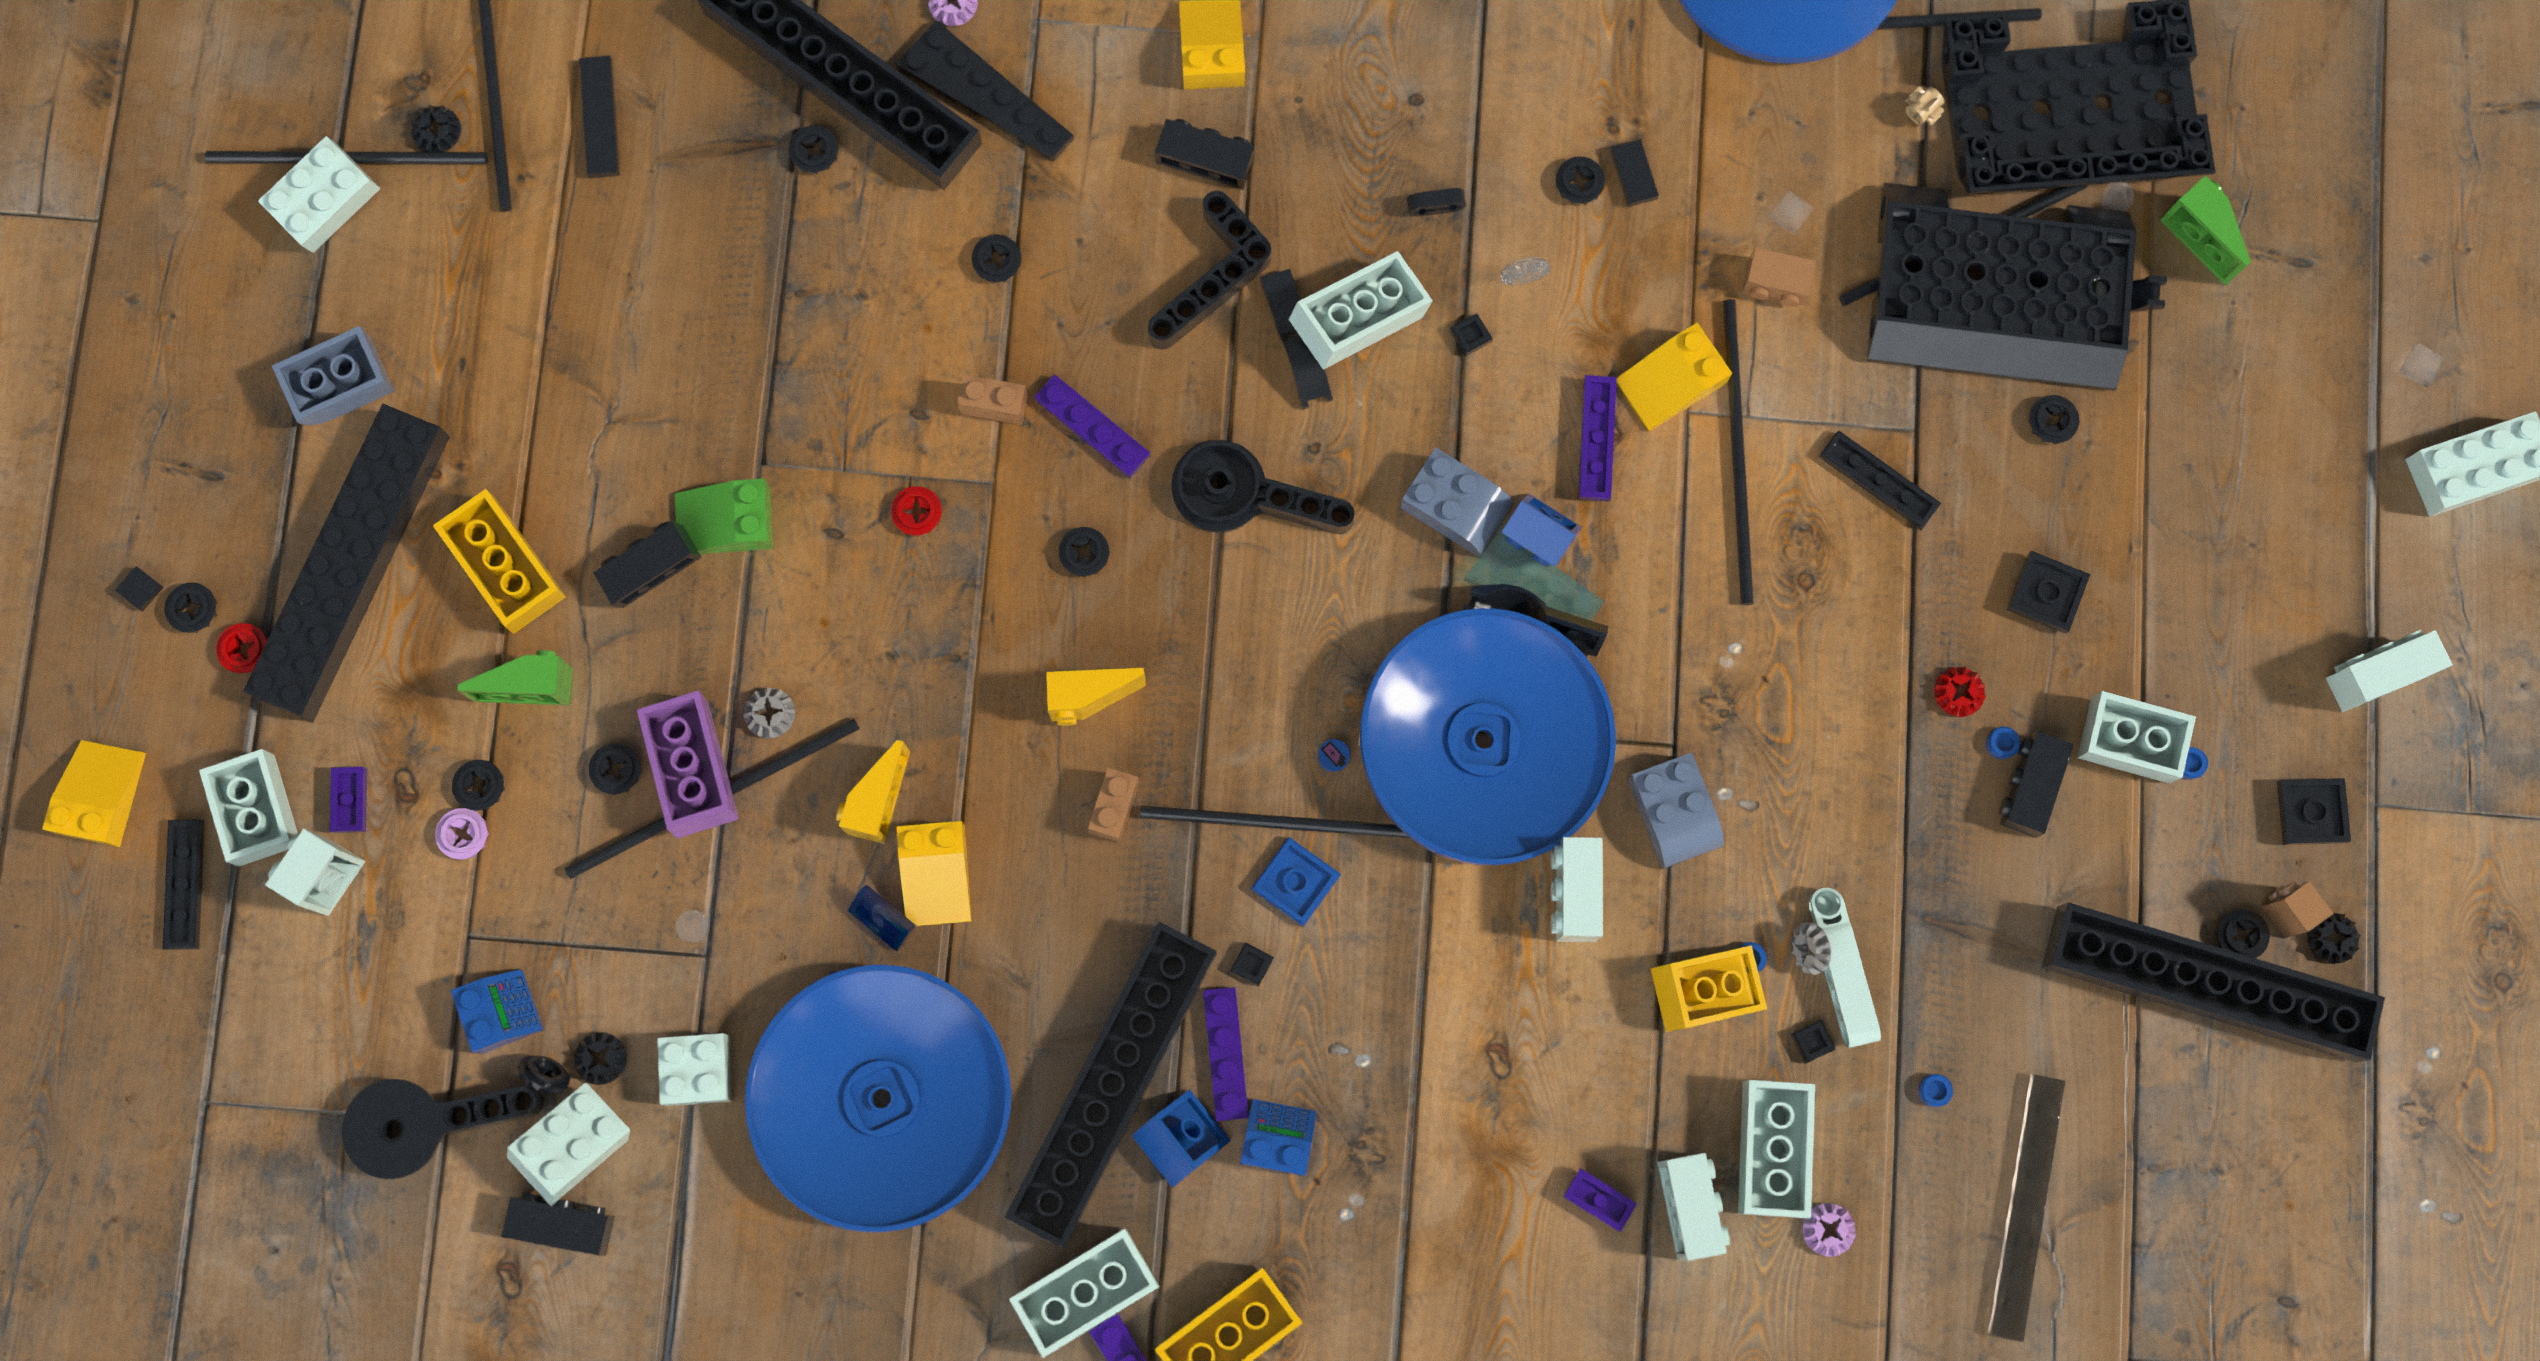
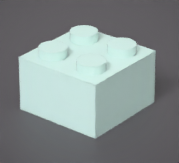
[658,1033,733,1106]

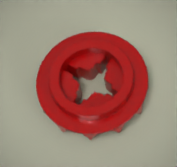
[891,486,942,537]
[216,623,268,675]
[1934,667,1986,717]

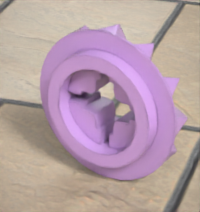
[928,0,978,26]
[435,808,489,860]
[1803,1203,1856,1257]

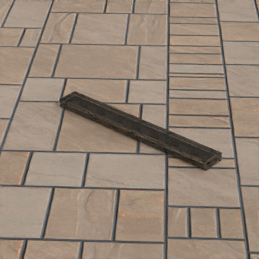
[1988,1074,2065,1342]

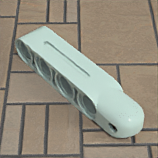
[1809,888,1881,1049]

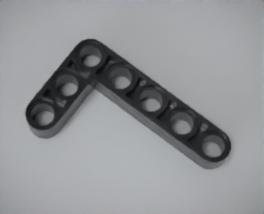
[1148,190,1271,350]

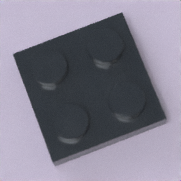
[2007,550,2091,634]
[2277,778,2351,845]

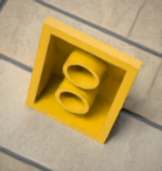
[1179,0,1245,90]
[1616,322,1732,432]
[1046,668,1146,726]
[42,740,146,847]
[836,740,910,844]
[896,821,972,927]
[1650,945,1767,1032]

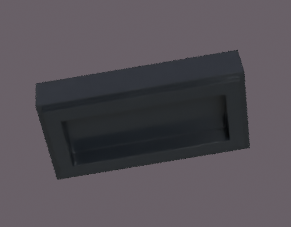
[1610,139,1659,207]

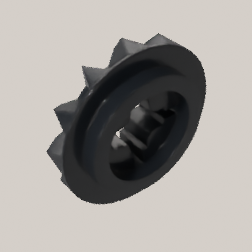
[410,105,461,152]
[789,125,839,175]
[1556,156,1605,205]
[972,234,1021,284]
[2028,395,2079,445]
[1059,527,1110,578]
[164,583,218,633]
[589,743,642,795]
[452,760,505,811]
[2216,909,2270,958]
[2307,913,2361,964]
[573,1032,627,1085]
[518,1056,570,1095]

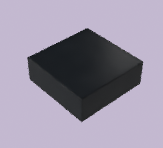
[1450,313,1493,357]
[115,566,164,612]
[1230,942,1274,987]
[1790,1020,1836,1064]

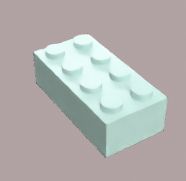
[1289,251,1433,370]
[2406,411,2540,517]
[1738,1080,1815,1218]
[1009,1229,1160,1358]

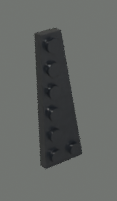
[896,20,1074,161]

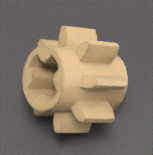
[1906,86,1944,125]

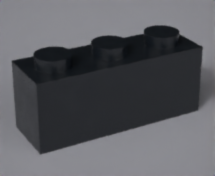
[1155,119,1255,190]
[593,521,702,608]
[1999,731,2074,838]
[501,1192,615,1256]

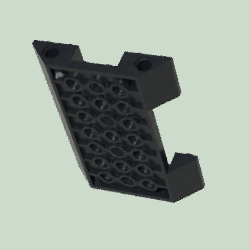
[1941,0,2216,194]
[1867,182,2136,391]

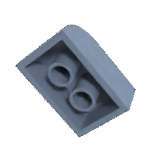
[272,326,395,425]
[1400,448,1514,558]
[1627,752,1724,869]

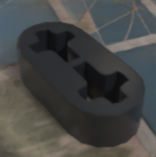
[1406,188,1466,217]

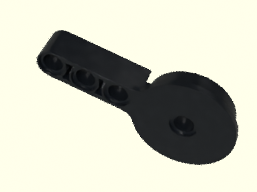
[1171,440,1355,534]
[342,1079,544,1179]

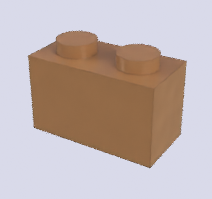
[1742,247,1816,307]
[957,374,1028,425]
[1088,768,1140,843]
[2261,881,2334,938]

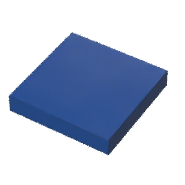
[1251,837,1341,927]

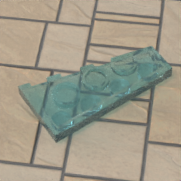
[1464,528,1605,621]

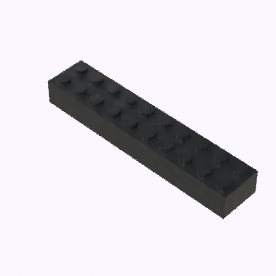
[698,0,982,190]
[243,403,450,722]
[2042,902,2385,1062]
[1004,922,1217,1249]

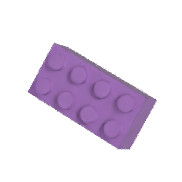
[637,690,739,839]

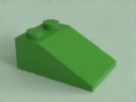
[2160,175,2251,286]
[675,478,773,554]
[457,650,573,706]

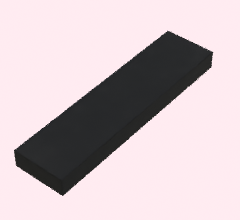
[579,55,620,178]
[1819,430,1941,530]
[163,819,204,950]

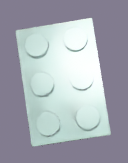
[258,136,381,253]
[2326,630,2453,713]
[2077,691,2196,784]
[199,749,298,866]
[265,828,365,916]
[1551,837,1603,942]
[507,1083,630,1206]
[1657,1153,1730,1261]

